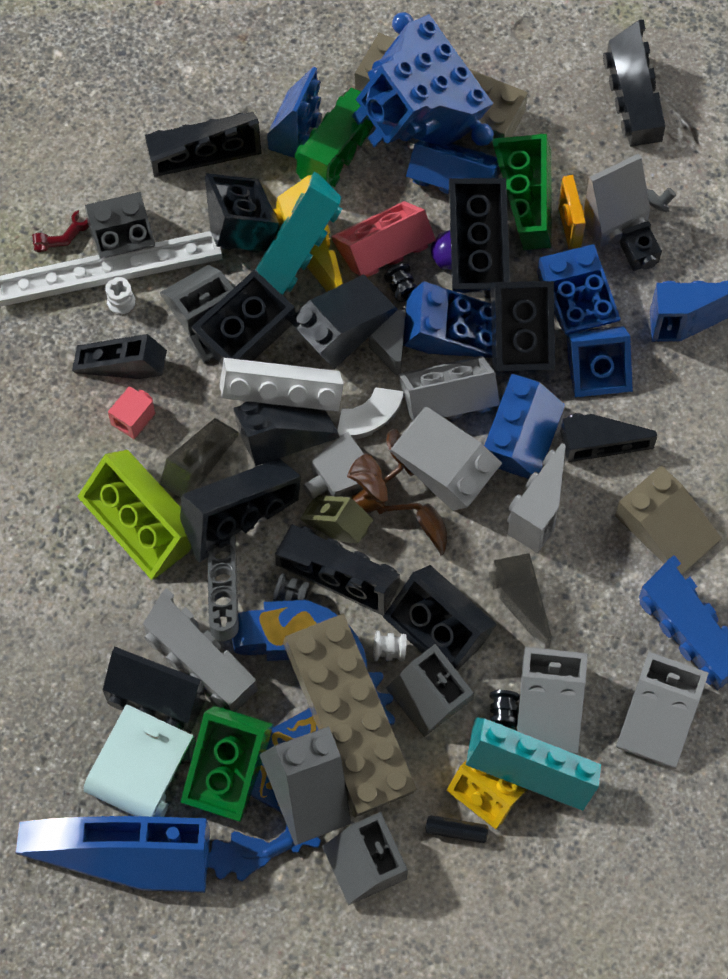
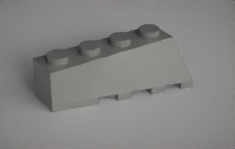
[143,588,258,712]

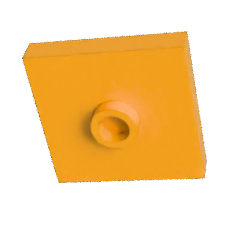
[558,175,586,250]

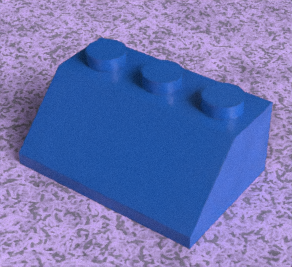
[406,140,501,194]
[484,374,565,479]

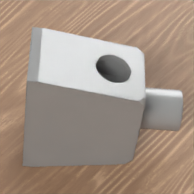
[303,432,364,499]

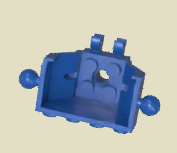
[352,12,494,148]

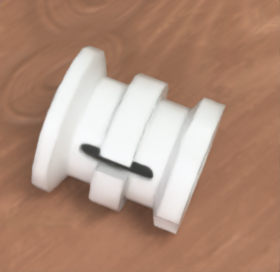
[106,277,135,314]
[373,631,407,662]

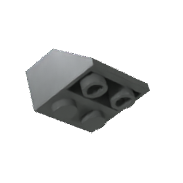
[85,192,155,259]
[160,265,233,336]
[386,644,474,737]
[322,812,408,906]

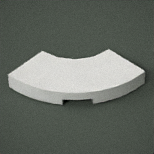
[337,387,404,439]

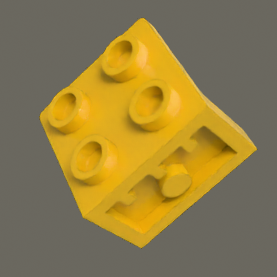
[446,760,528,829]

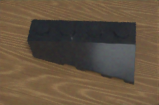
[603,19,666,147]
[145,112,262,177]
[180,458,301,562]
[275,524,400,616]

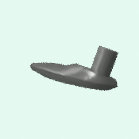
[647,188,676,212]

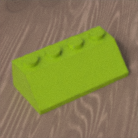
[77,450,191,580]

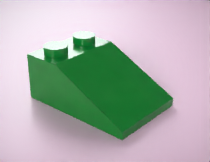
[180,705,274,822]

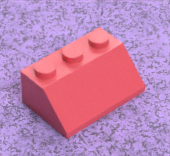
[331,201,436,277]

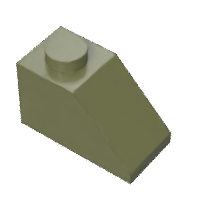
[300,495,373,543]

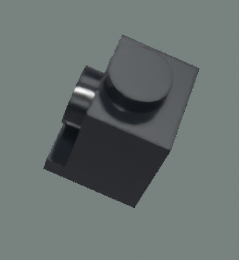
[620,221,662,271]

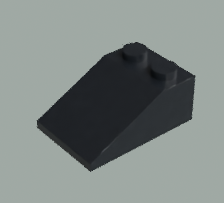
[205,173,279,252]
[289,274,398,369]
[233,401,340,466]

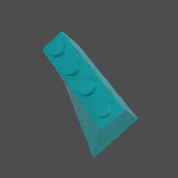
[255,172,343,295]
[466,717,601,811]

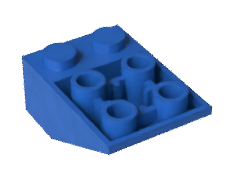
[267,67,322,158]
[537,244,621,335]
[650,280,728,342]
[403,281,492,358]

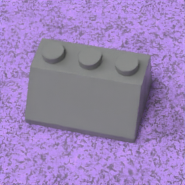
[398,356,500,421]

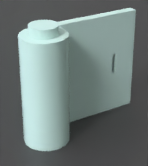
[83,704,194,817]

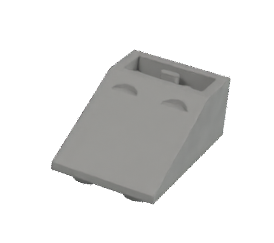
[507,443,566,554]
[516,647,588,755]
[616,652,708,769]

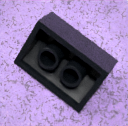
[191,269,296,366]
[383,565,497,671]
[102,646,206,733]

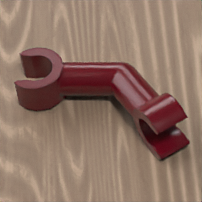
[32,210,89,252]

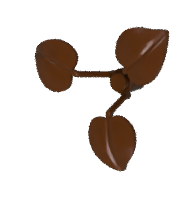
[347,429,447,556]

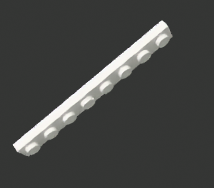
[0,231,222,307]

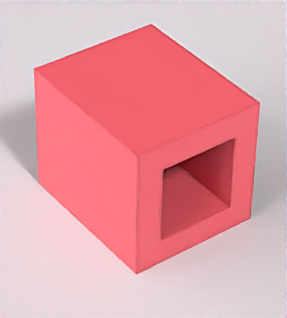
[108,386,155,439]

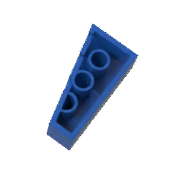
[639,555,728,691]

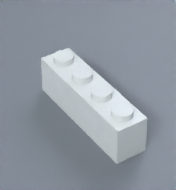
[220,358,343,411]

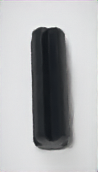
[426,815,489,843]

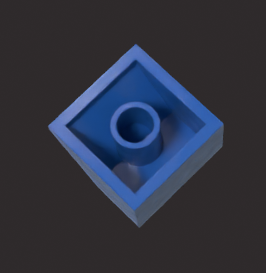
[567,326,633,398]

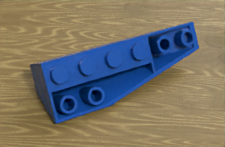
[16,816,210,893]

